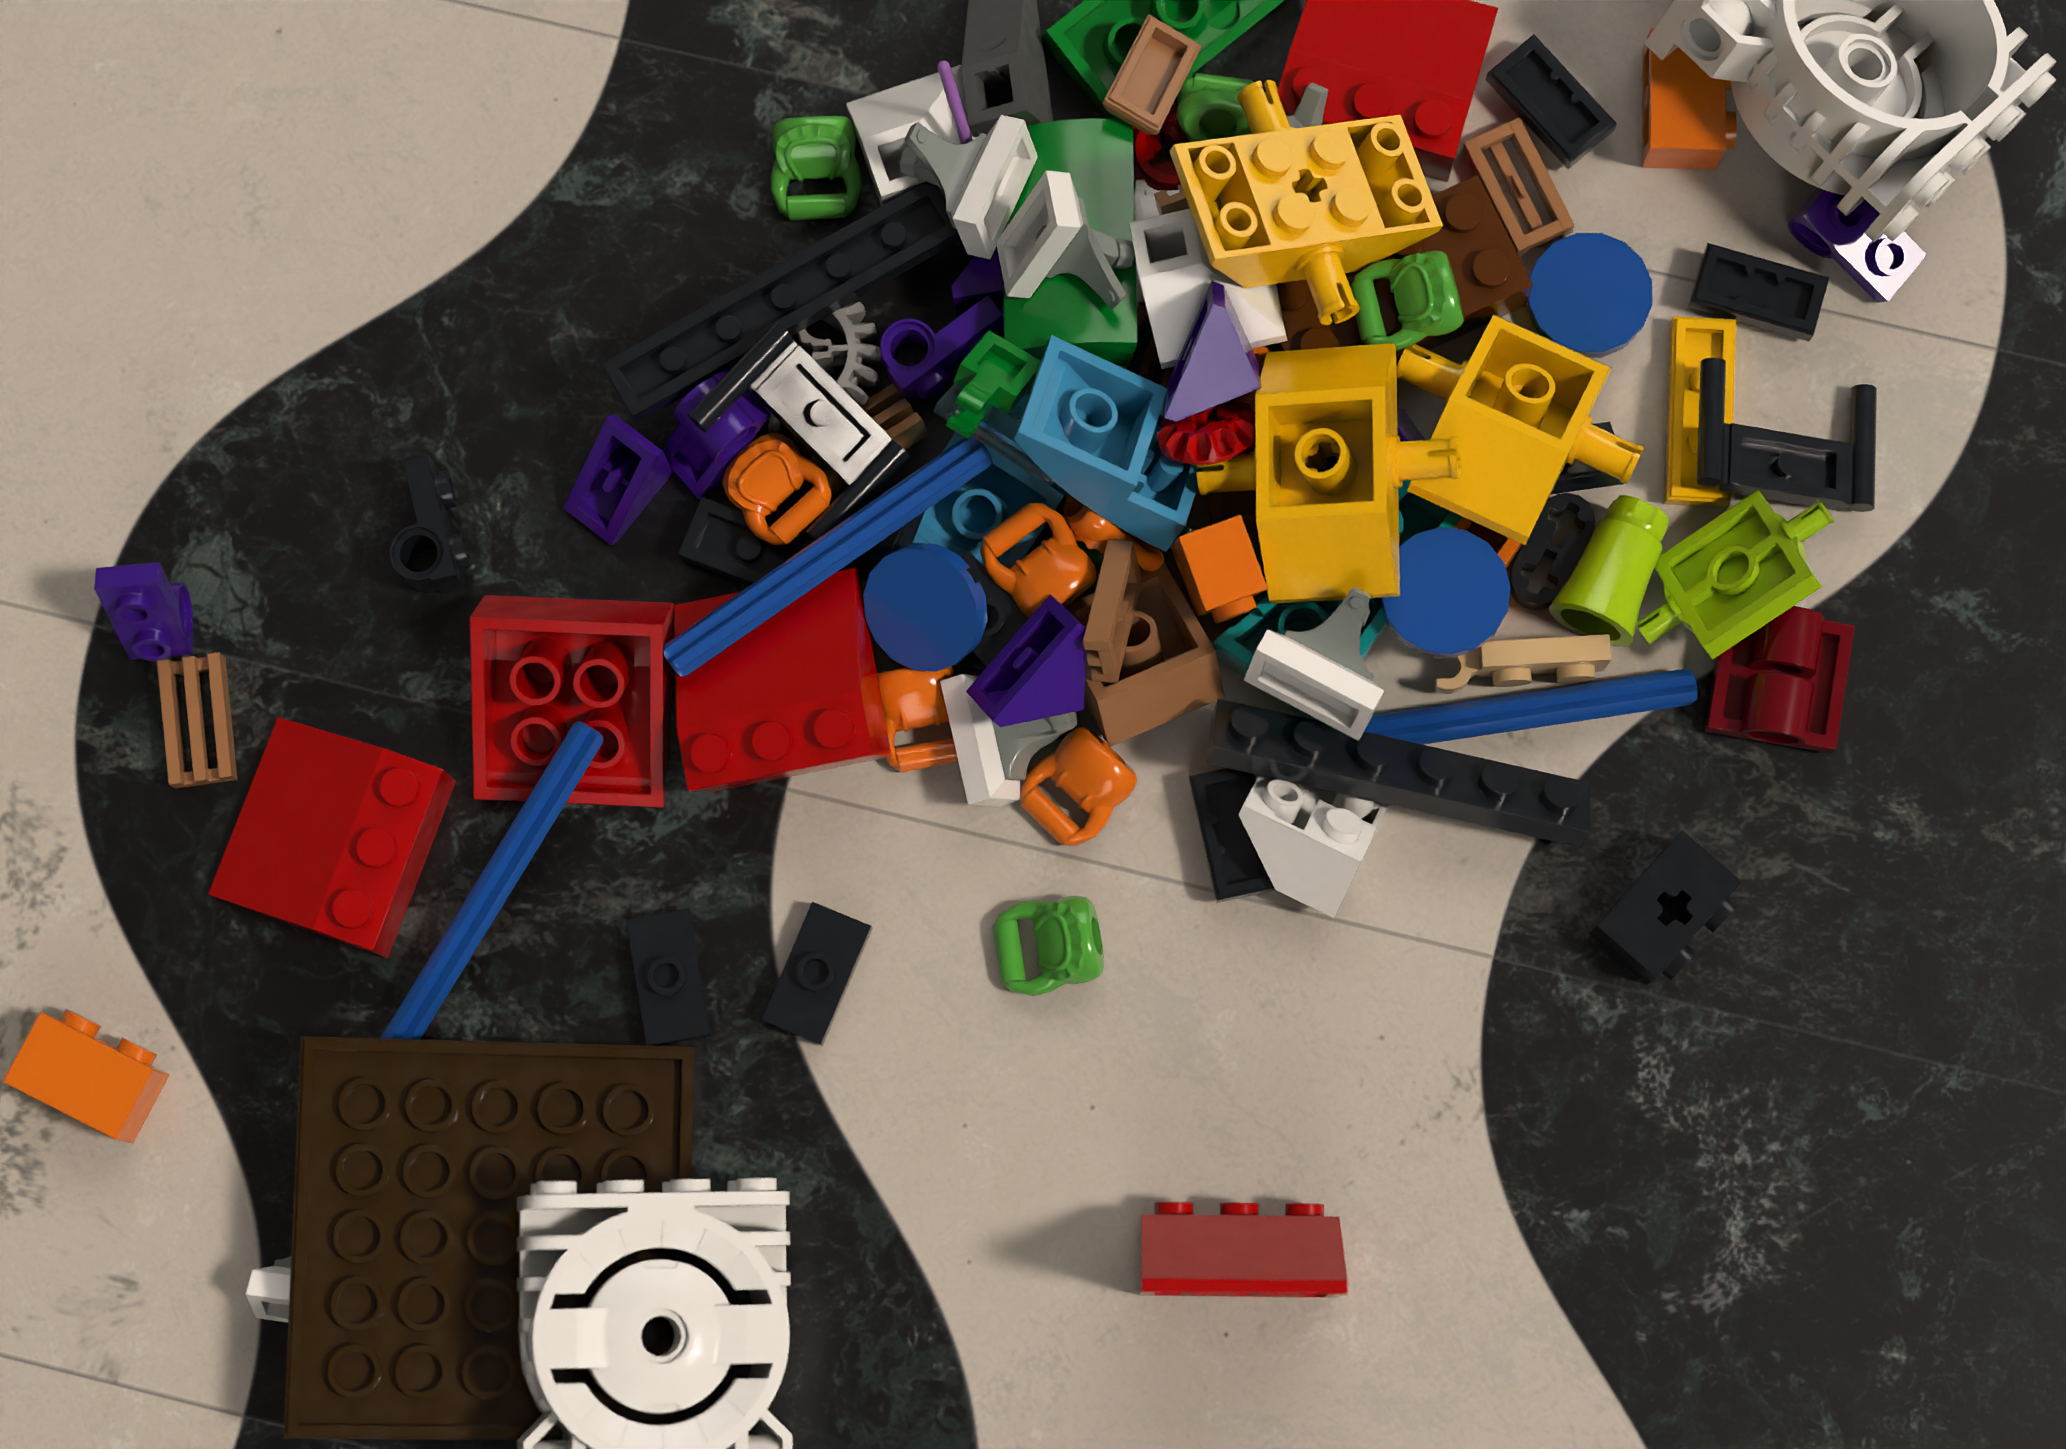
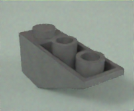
[961,0,1053,134]

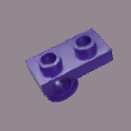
[1788,187,1927,302]
[880,295,1003,403]
[662,368,771,500]
[94,562,194,661]

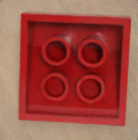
[1277,0,1499,182]
[674,568,892,792]
[470,595,674,807]
[208,717,456,959]
[1140,1202,1348,1298]

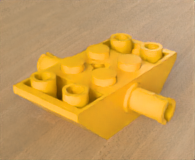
[1169,80,1443,325]
[1396,315,1645,545]
[1197,343,1461,604]

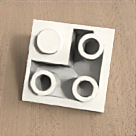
[846,65,980,206]
[1129,208,1287,369]
[1239,775,1389,918]

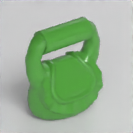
[1176,73,1254,142]
[771,116,862,221]
[1350,251,1464,351]
[992,896,1104,996]

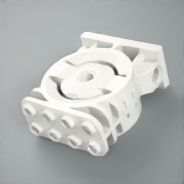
[1644,0,2057,242]
[517,1178,793,1449]

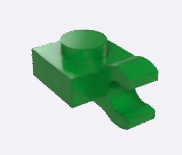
[946,330,1041,439]

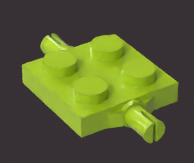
[1636,490,1835,659]

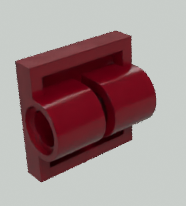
[1704,606,1855,754]

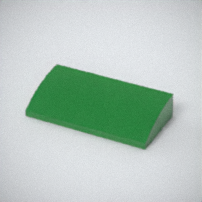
[1042,0,1285,119]
[1003,118,1137,366]

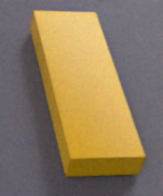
[1664,316,1736,508]

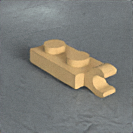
[1432,634,1611,694]

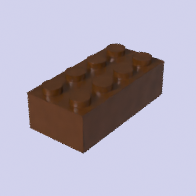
[1269,175,1533,365]

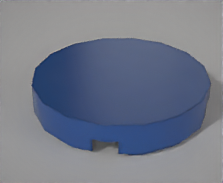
[1527,233,1653,358]
[1379,527,1511,658]
[863,543,988,672]

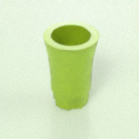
[1549,495,1670,647]

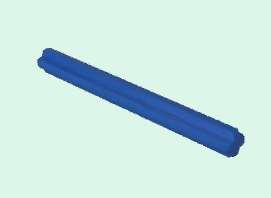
[663,434,993,677]
[1365,669,1697,745]
[380,721,603,1040]

